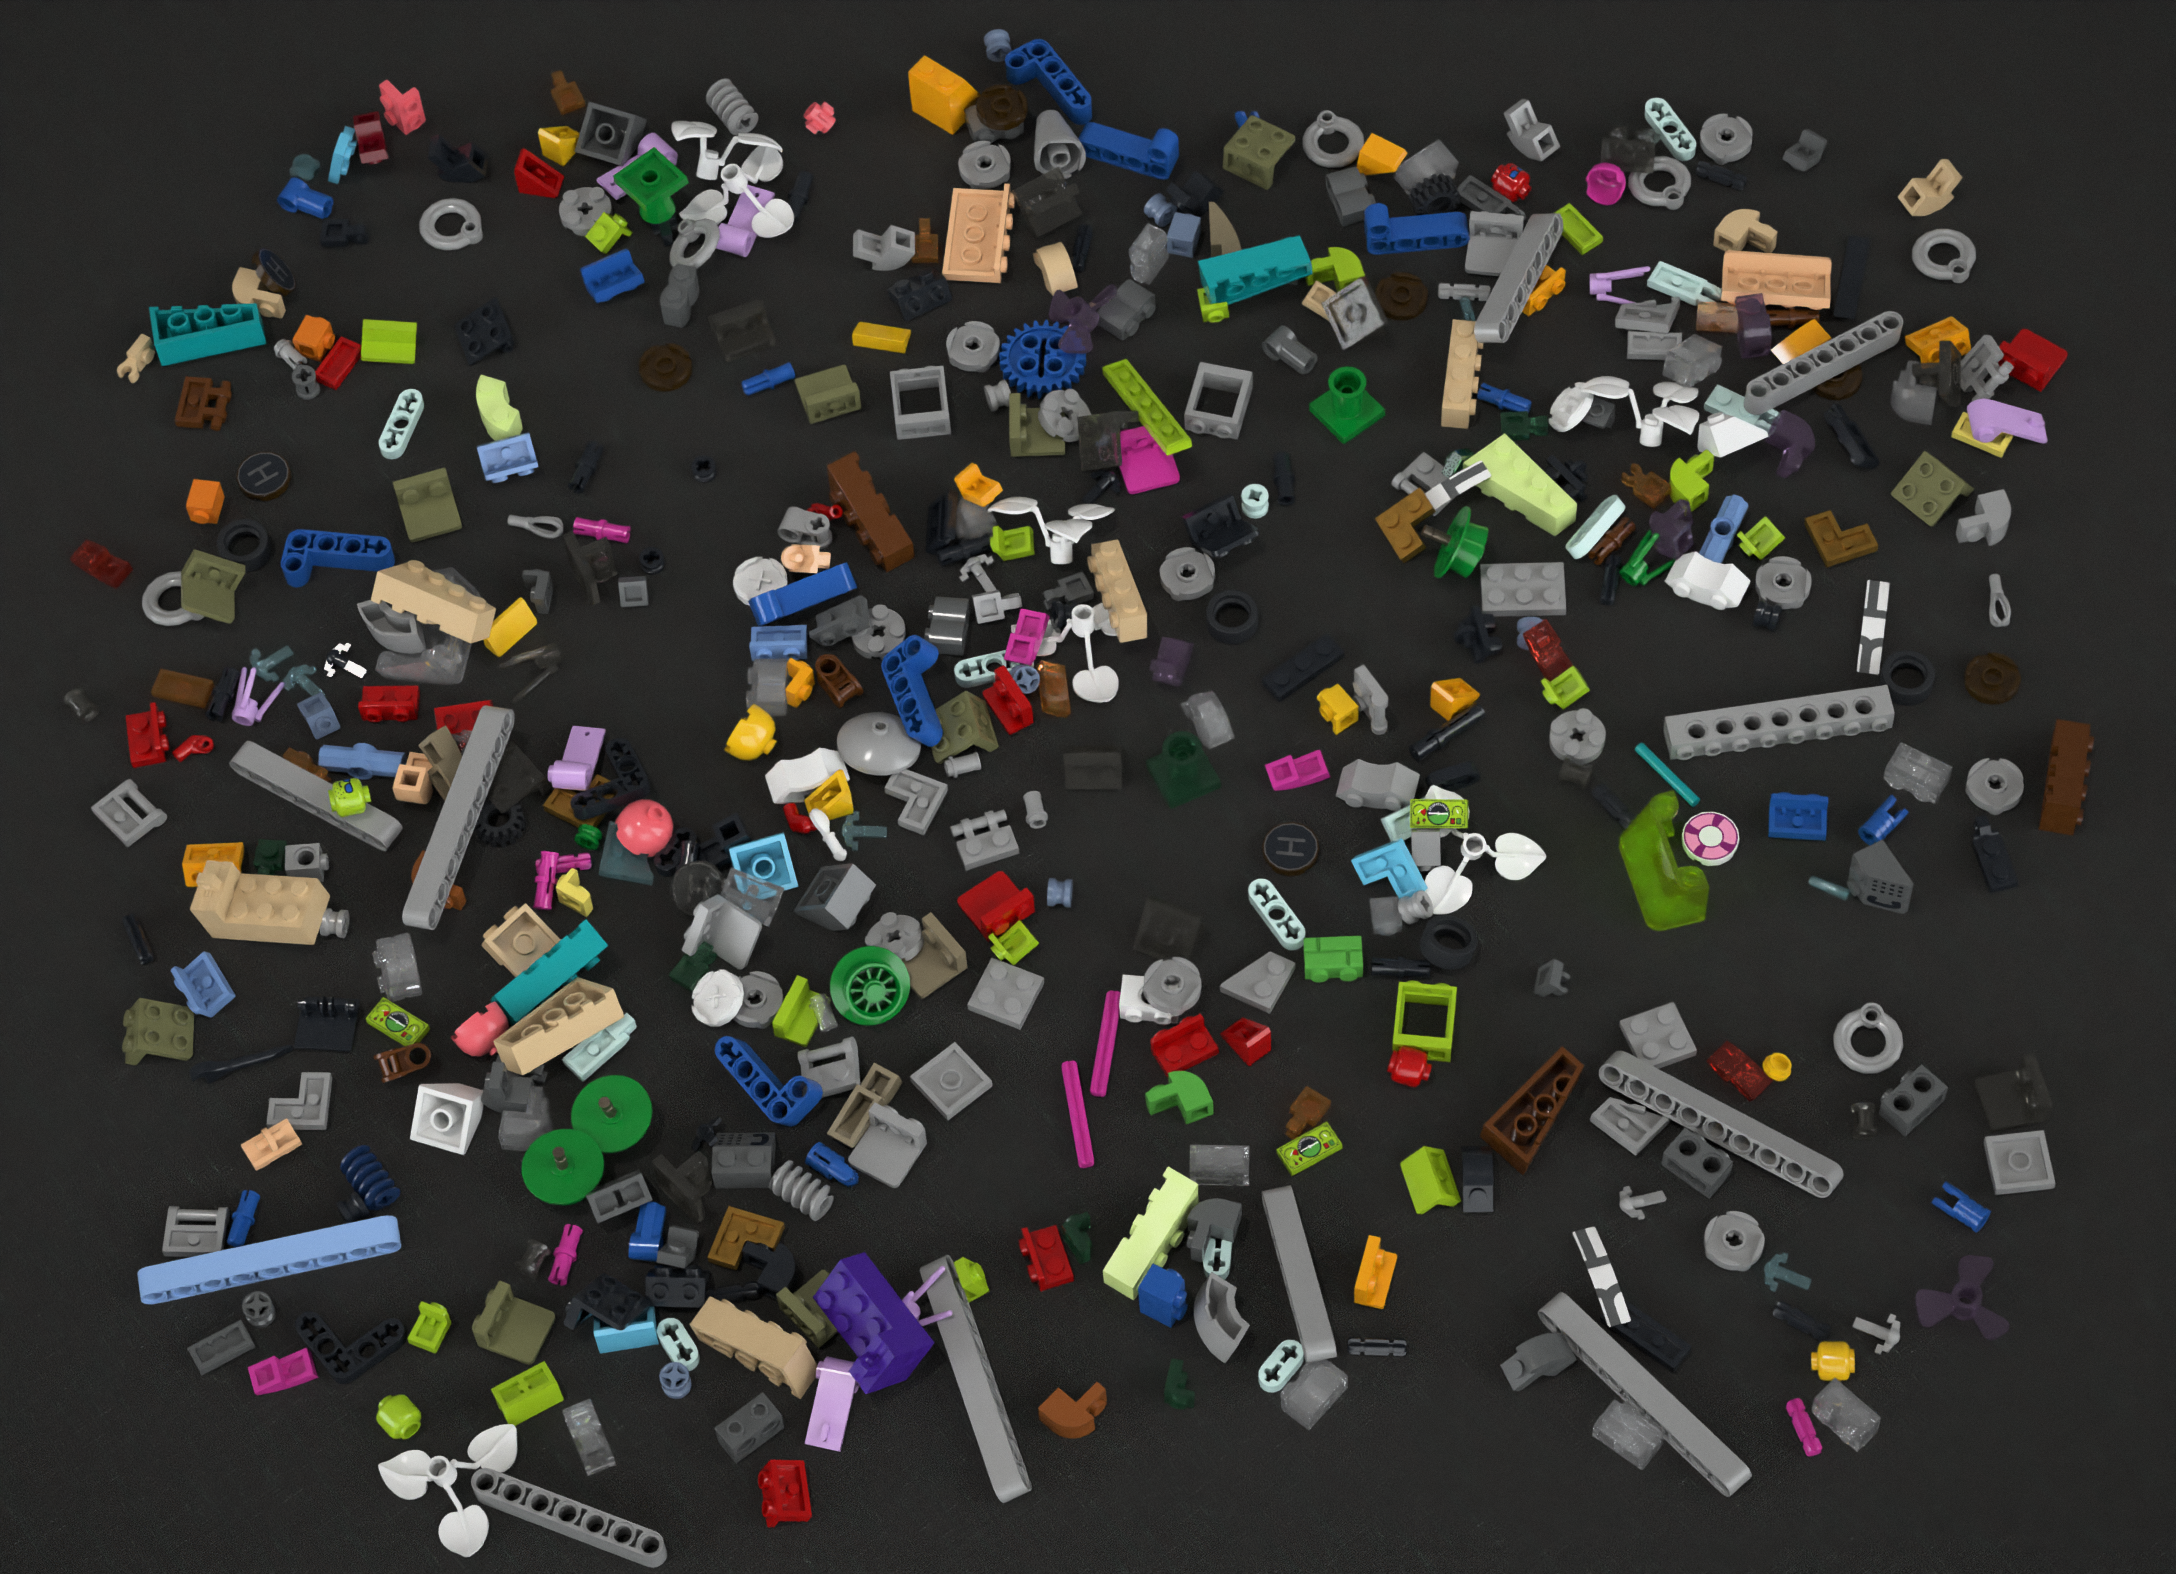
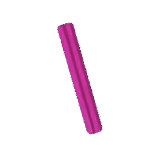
[1090,990,1121,1097]
[1061,1060,1094,1168]

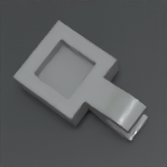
[972,590,1022,624]

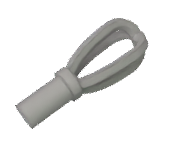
[508,515,563,539]
[1989,574,2011,627]

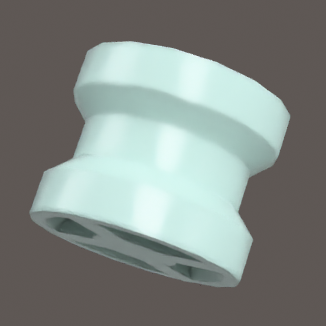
[1241,484,1269,519]

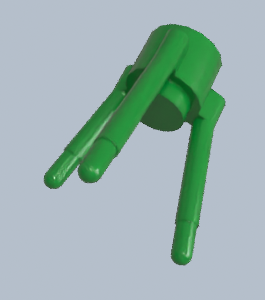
[1620,530,1677,586]

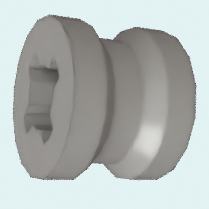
[984,380,1011,412]
[1398,890,1433,925]
[319,908,349,938]

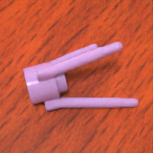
[1590,266,1650,305]
[232,667,285,726]
[902,1266,953,1326]

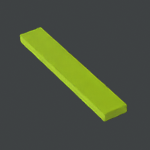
[1102,359,1192,456]

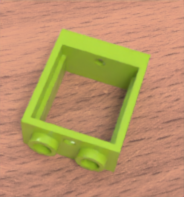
[1392,980,1457,1062]

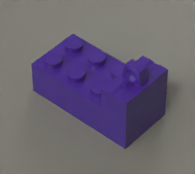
[813,1252,934,1394]

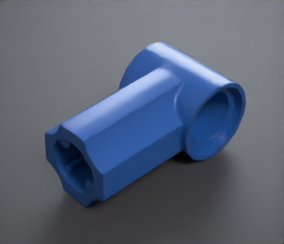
[277,178,334,219]
[629,1202,666,1262]

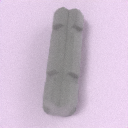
[1438,283,1491,301]

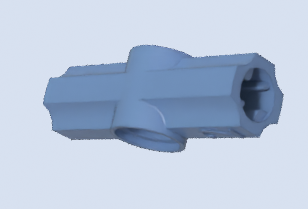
[1699,494,1748,564]
[318,743,407,780]

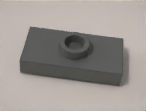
[187,1320,255,1375]

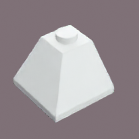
[1697,412,1769,457]
[410,1083,484,1155]

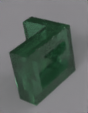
[1062,1211,1093,1265]
[1164,1358,1195,1409]

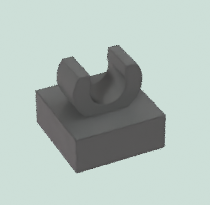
[618,576,649,607]
[1534,959,1570,998]

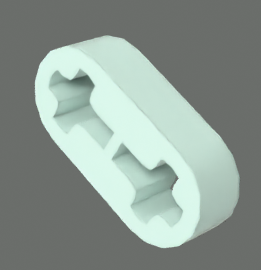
[1203,1237,1232,1279]
[657,1318,700,1371]
[1258,1340,1304,1393]

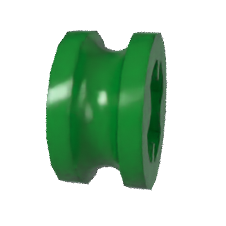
[574,824,603,850]

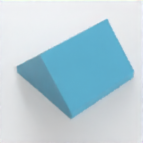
[729,832,798,902]
[594,1306,659,1354]

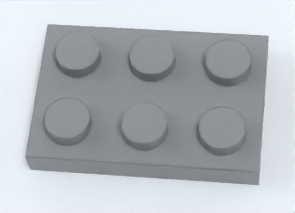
[1480,562,1566,617]

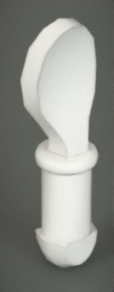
[809,809,847,861]

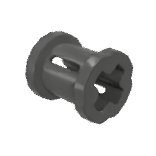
[292,365,320,400]

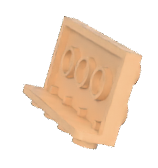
[942,183,1016,283]
[1721,250,1832,310]

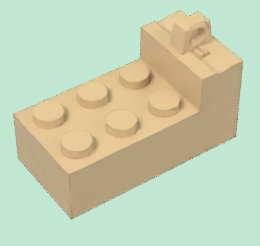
[190,860,330,945]

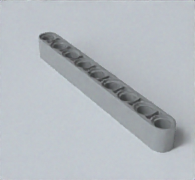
[402,705,514,930]
[1599,1051,1843,1198]
[920,1255,1032,1503]
[1538,1292,1752,1497]

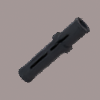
[1409,702,1485,762]

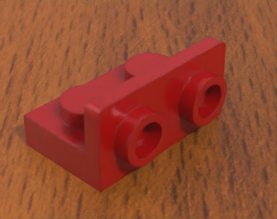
[982,665,1033,735]
[358,686,420,722]
[434,700,493,734]
[126,702,169,768]
[1150,1014,1219,1078]
[1018,1225,1074,1291]
[758,1460,812,1528]

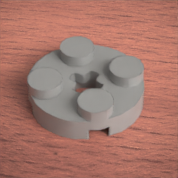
[1699,114,1752,165]
[958,141,1011,190]
[559,187,613,236]
[946,321,1000,373]
[1038,389,1093,442]
[1160,547,1215,601]
[1755,556,1811,609]
[852,604,906,659]
[1549,708,1606,765]
[1965,758,2024,815]
[865,912,924,961]
[1144,957,1202,1016]
[733,971,784,1029]
[1704,1211,1765,1272]

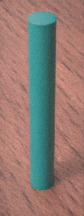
[1635,742,1700,807]

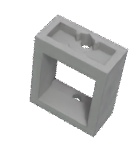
[1184,362,1253,440]
[890,366,951,440]

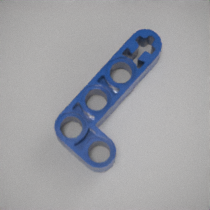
[1005,39,1092,125]
[1078,122,1179,180]
[1364,203,1470,255]
[281,529,395,587]
[748,562,857,627]
[881,635,943,747]
[715,1036,823,1127]

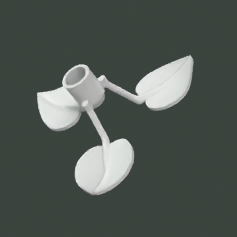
[671,121,782,180]
[679,145,794,238]
[1580,376,1699,447]
[988,497,1115,564]
[1011,603,1119,703]
[1424,785,1546,915]
[378,1424,517,1557]

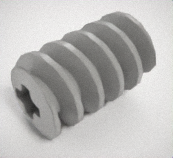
[706,78,758,135]
[768,1160,834,1221]

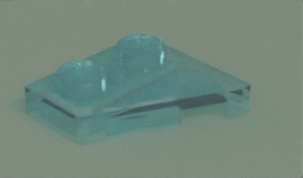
[599,821,654,885]

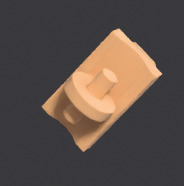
[781,544,831,573]
[241,1118,302,1171]

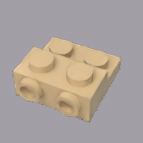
[481,903,560,977]

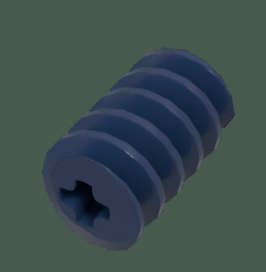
[340,1145,401,1210]

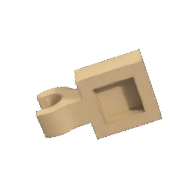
[117,334,156,383]

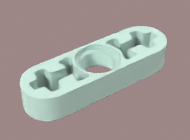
[1644,98,1696,161]
[379,389,424,459]
[1565,495,1625,559]
[954,650,1034,688]
[1248,879,1305,950]

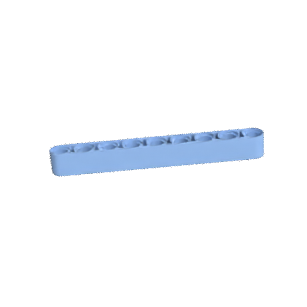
[137,1215,401,1304]

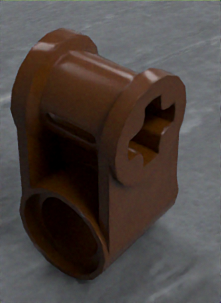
[815,654,863,709]
[373,1043,432,1083]

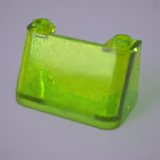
[1619,790,1709,931]

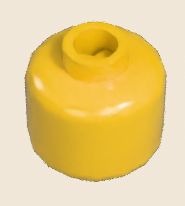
[1811,1341,1855,1381]

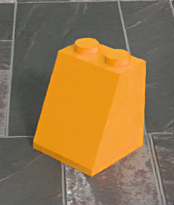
[908,55,981,135]

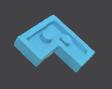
[328,126,358,184]
[1351,838,1428,899]

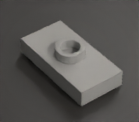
[1627,331,1682,360]

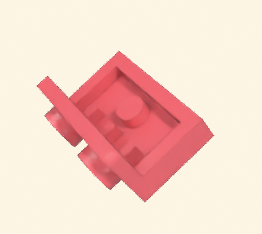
[379,80,426,135]

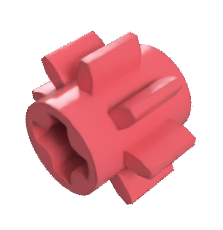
[803,101,836,134]

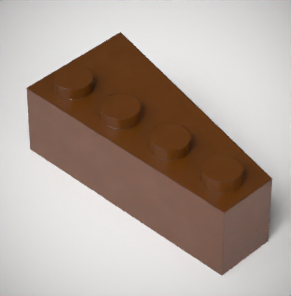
[827,451,915,573]
[2039,719,2094,836]
[1480,1046,1584,1176]

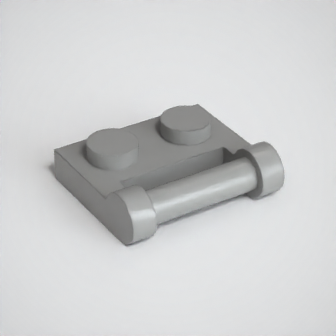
[1391,452,1455,516]
[1352,664,1388,735]
[91,779,167,847]
[798,1037,861,1098]
[162,1206,230,1257]

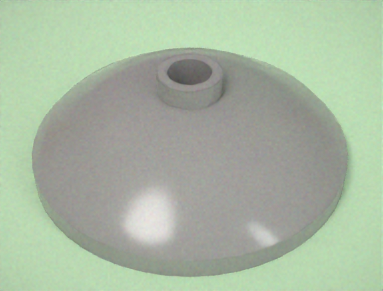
[837,712,921,775]

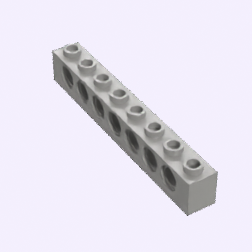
[1663,685,1895,760]

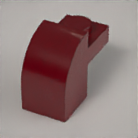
[353,111,389,164]

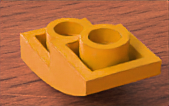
[1771,319,1832,364]

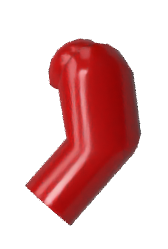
[806,503,843,521]
[172,735,214,762]
[783,803,817,834]

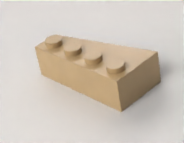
[371,560,496,643]
[493,977,625,1075]
[690,1296,818,1399]

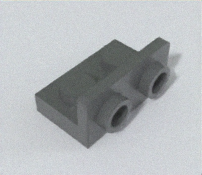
[809,595,870,647]

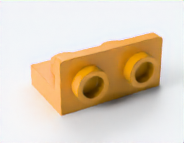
[1522,265,1566,317]
[1905,316,1971,371]
[182,842,245,887]
[1354,1235,1397,1309]

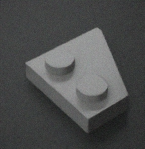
[1615,297,1680,334]
[1220,952,1296,1014]
[1590,1097,1671,1156]

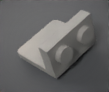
[1465,211,1524,276]
[682,894,762,970]
[848,1102,927,1188]

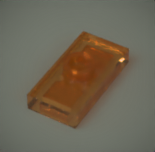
[1696,302,1752,333]
[1037,660,1071,718]
[151,669,214,708]

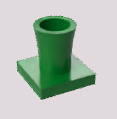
[613,147,688,224]
[1309,367,1385,445]

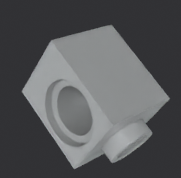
[1411,828,1441,871]
[285,843,329,882]

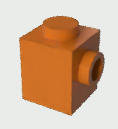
[292,315,335,362]
[186,479,225,524]

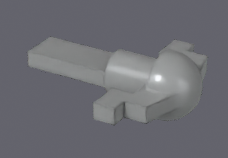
[959,554,996,592]
[1619,1186,1666,1220]
[1852,1313,1901,1355]

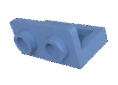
[476,432,539,483]
[749,625,807,662]
[170,951,236,1018]

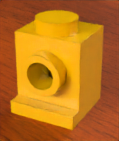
[1317,683,1359,735]

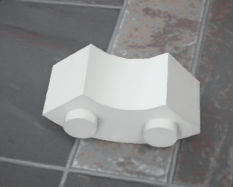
[1665,551,1750,610]
[765,748,850,804]

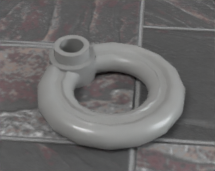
[1302,110,1364,168]
[1628,156,1691,210]
[419,198,483,251]
[669,218,720,269]
[1912,229,1976,283]
[142,571,204,626]
[1833,1003,1903,1074]

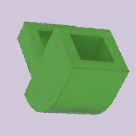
[1145,1071,1214,1124]

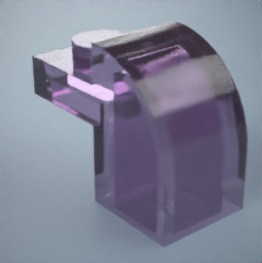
[1735,293,1772,359]
[1765,410,1815,479]
[1649,499,1694,560]
[1149,636,1194,687]

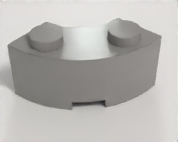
[357,600,426,654]
[1336,759,1420,811]
[1194,1272,1250,1363]

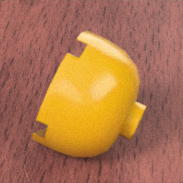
[724,704,777,761]

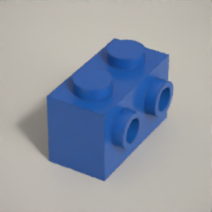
[1138,1264,1188,1328]

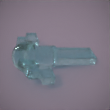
[249,645,293,682]
[283,664,325,696]
[841,811,887,851]
[1764,1252,1812,1292]

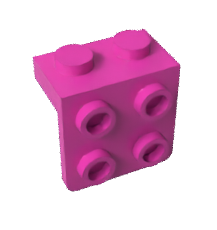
[1113,426,1180,494]

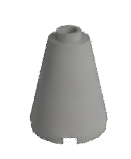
[1034,110,1086,180]

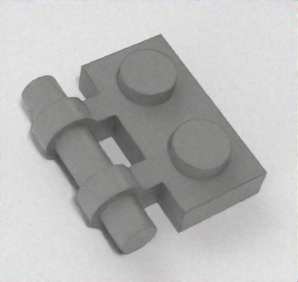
[1952,335,2013,402]
[950,809,1019,871]

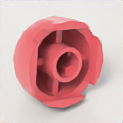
[615,799,673,857]
[451,1001,510,1057]

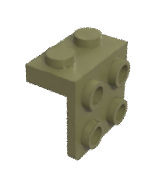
[181,549,245,624]
[122,998,194,1065]
[472,1281,556,1365]

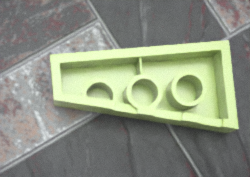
[1463,433,1577,536]
[1103,1167,1199,1300]

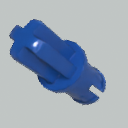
[741,362,795,396]
[1477,383,1532,415]
[227,1190,260,1248]

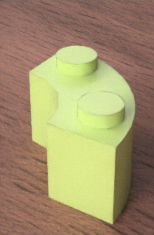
[476,375,523,441]

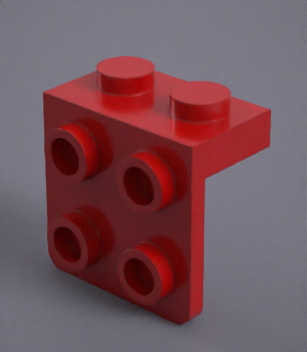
[1998,329,2068,392]
[957,871,1035,942]

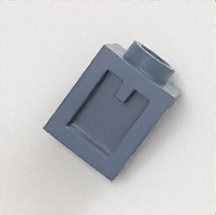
[297,692,340,739]

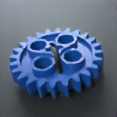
[999,320,1086,399]

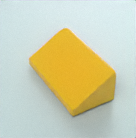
[852,322,911,354]
[483,597,537,657]

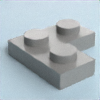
[884,769,948,835]
[267,1072,332,1130]

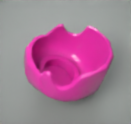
[1586,162,1626,206]

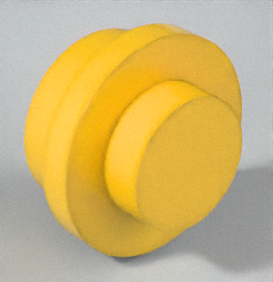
[1762,1053,1792,1081]

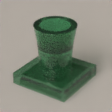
[1146,731,1221,810]

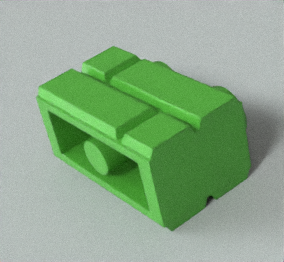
[1303,936,1363,983]

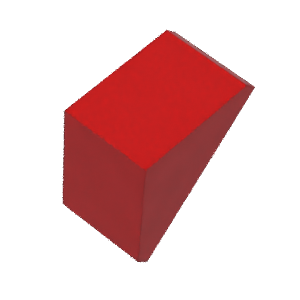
[514,148,564,198]
[1220,1017,1271,1066]

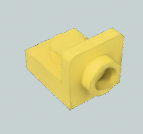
[556,868,593,917]

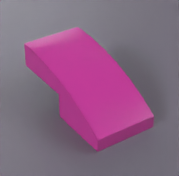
[1004,609,1050,666]
[1265,749,1330,791]
[248,1348,318,1395]

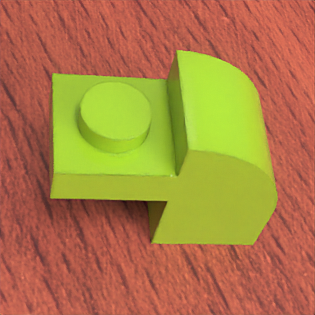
[1305,247,1365,296]
[1669,449,1714,515]

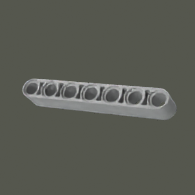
[1474,213,1563,343]
[1744,311,1903,415]
[229,741,403,851]
[1261,1185,1337,1363]
[471,1468,667,1568]

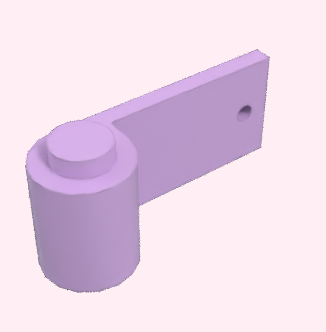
[597,133,678,200]
[716,185,775,257]
[1967,399,2048,444]
[548,726,606,791]
[805,1356,860,1452]

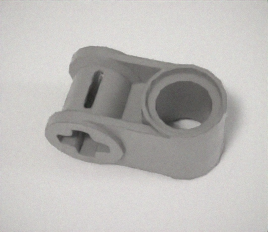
[777,507,833,549]

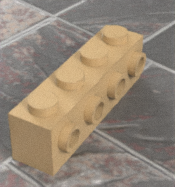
[1441,319,1484,429]
[1088,540,1147,643]

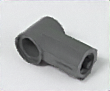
[1262,325,1317,375]

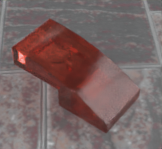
[70,539,133,589]
[1523,619,1573,682]
[1706,1041,1773,1102]

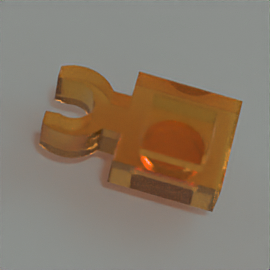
[1621,463,1671,509]
[283,747,331,782]

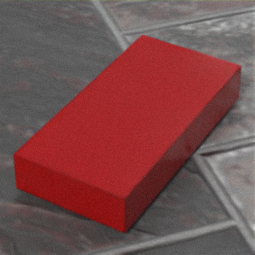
[315,336,362,390]

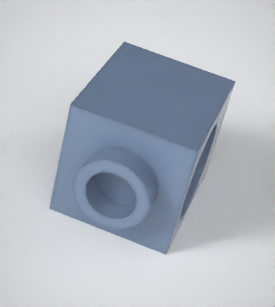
[1166,212,1201,258]

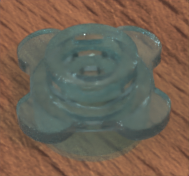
[289,154,320,181]

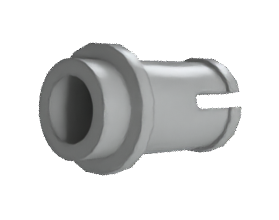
[274,339,307,370]
[944,752,981,778]
[1023,791,1048,829]

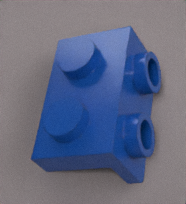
[580,249,645,303]
[1768,792,1828,841]

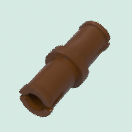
[1763,307,1819,328]
[1588,517,1636,565]

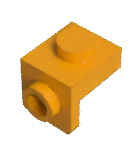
[954,463,1003,507]
[785,658,815,708]

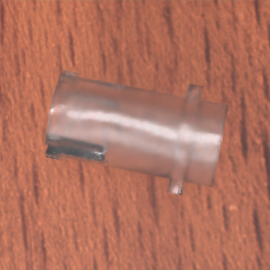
[809,993,838,1032]

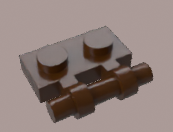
[175,376,232,431]

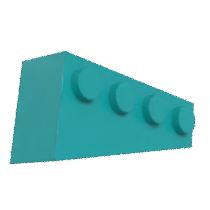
[1198,235,1313,305]
[149,303,266,366]
[490,919,608,1026]

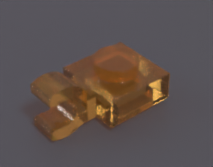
[551,70,585,115]
[911,218,939,263]
[1286,1086,1331,1140]

